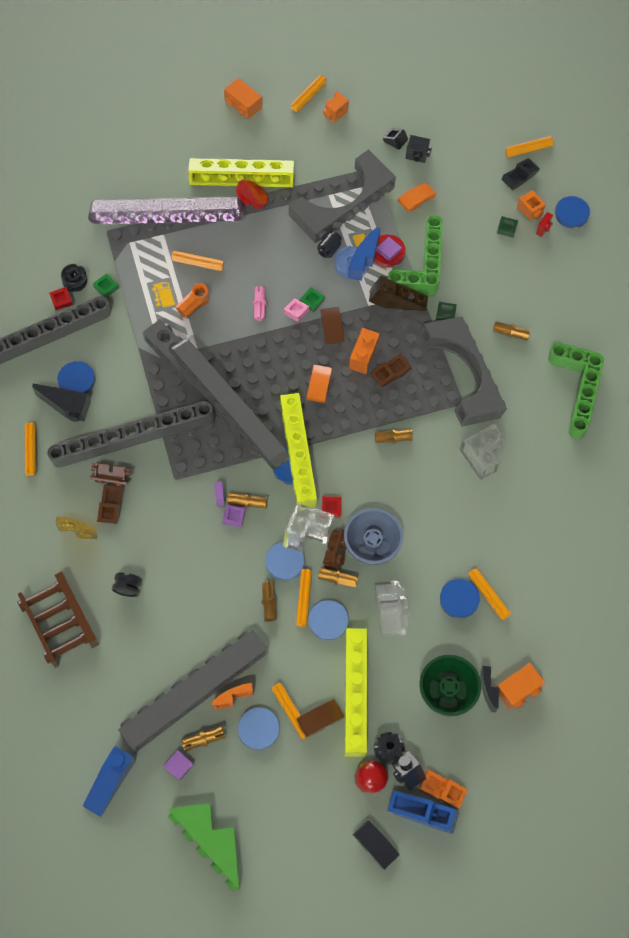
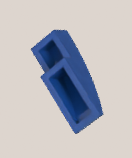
[348,227,380,281]
[387,790,459,834]

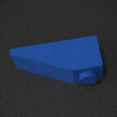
[83,746,135,817]

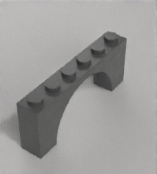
[289,149,396,243]
[419,317,507,427]

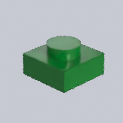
[93,273,119,298]
[300,287,325,312]

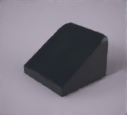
[382,128,408,150]

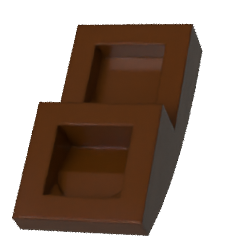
[320,307,344,345]
[370,353,412,387]
[97,484,124,524]
[296,699,345,737]

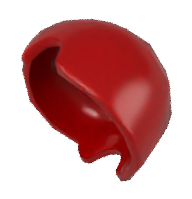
[354,761,389,793]

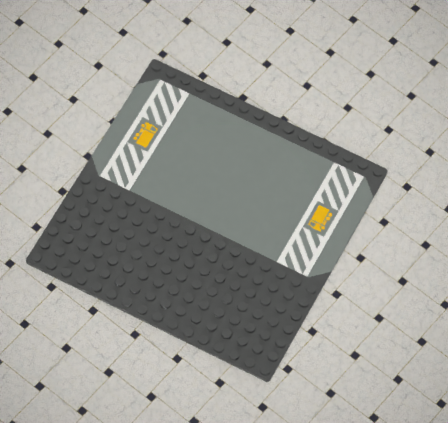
[107,171,462,480]

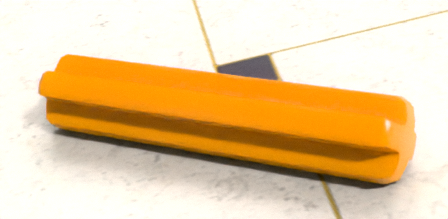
[291,75,326,112]
[505,136,554,157]
[172,250,224,271]
[25,422,36,476]
[468,568,511,620]
[296,569,312,627]
[272,683,307,739]

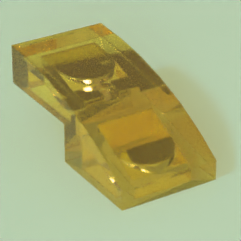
[56,517,97,539]

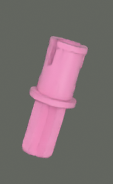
[253,286,267,321]

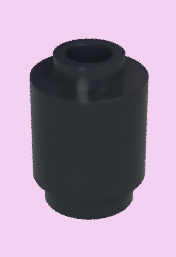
[317,231,342,258]

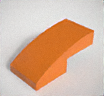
[397,182,437,212]
[306,365,332,403]
[212,683,253,710]
[418,769,468,809]

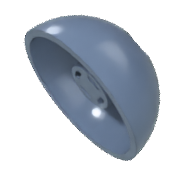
[344,508,403,565]

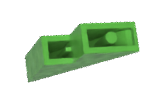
[168,803,240,892]

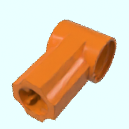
[175,283,210,319]

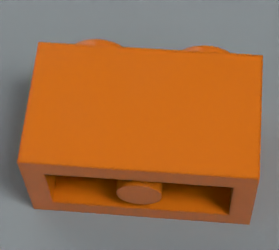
[224,78,262,119]
[349,328,380,374]
[497,663,545,710]

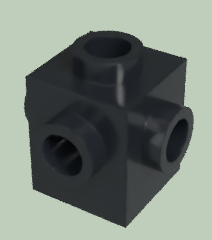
[373,732,405,765]

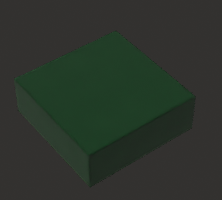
[497,216,518,238]
[436,301,457,321]

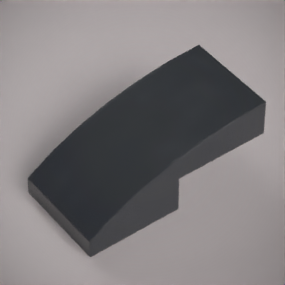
[501,158,540,190]
[480,666,499,713]
[352,820,400,870]

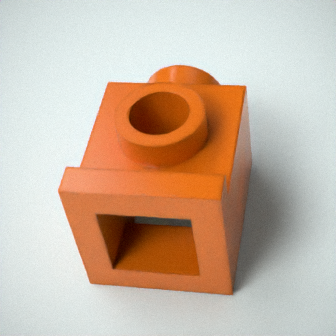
[323,91,349,123]
[516,190,546,220]

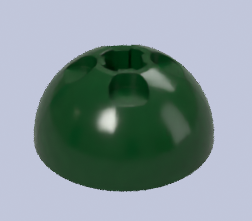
[419,655,481,717]

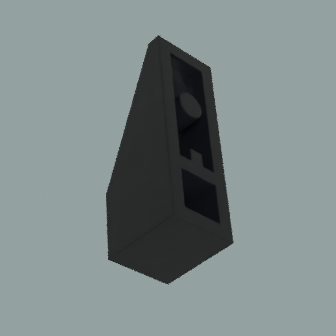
[32,383,90,422]

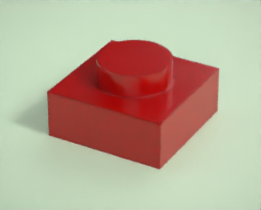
[536,212,553,237]
[49,287,73,311]
[321,496,341,518]

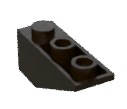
[369,276,428,311]

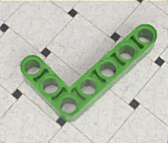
[387,215,443,296]
[548,343,604,439]

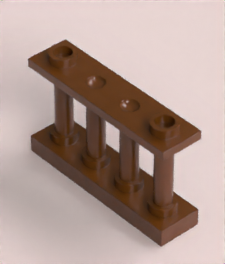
[17,571,99,668]

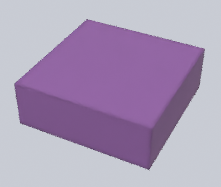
[376,237,402,261]
[214,481,225,507]
[222,504,246,528]
[164,750,194,781]

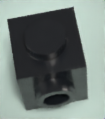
[405,135,432,163]
[392,751,427,791]

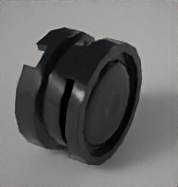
[61,264,87,292]
[111,572,143,597]

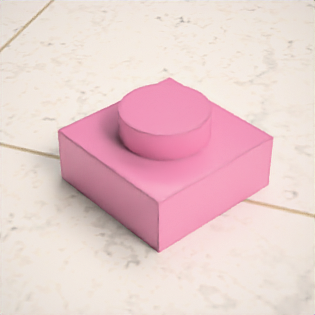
[284,298,309,322]

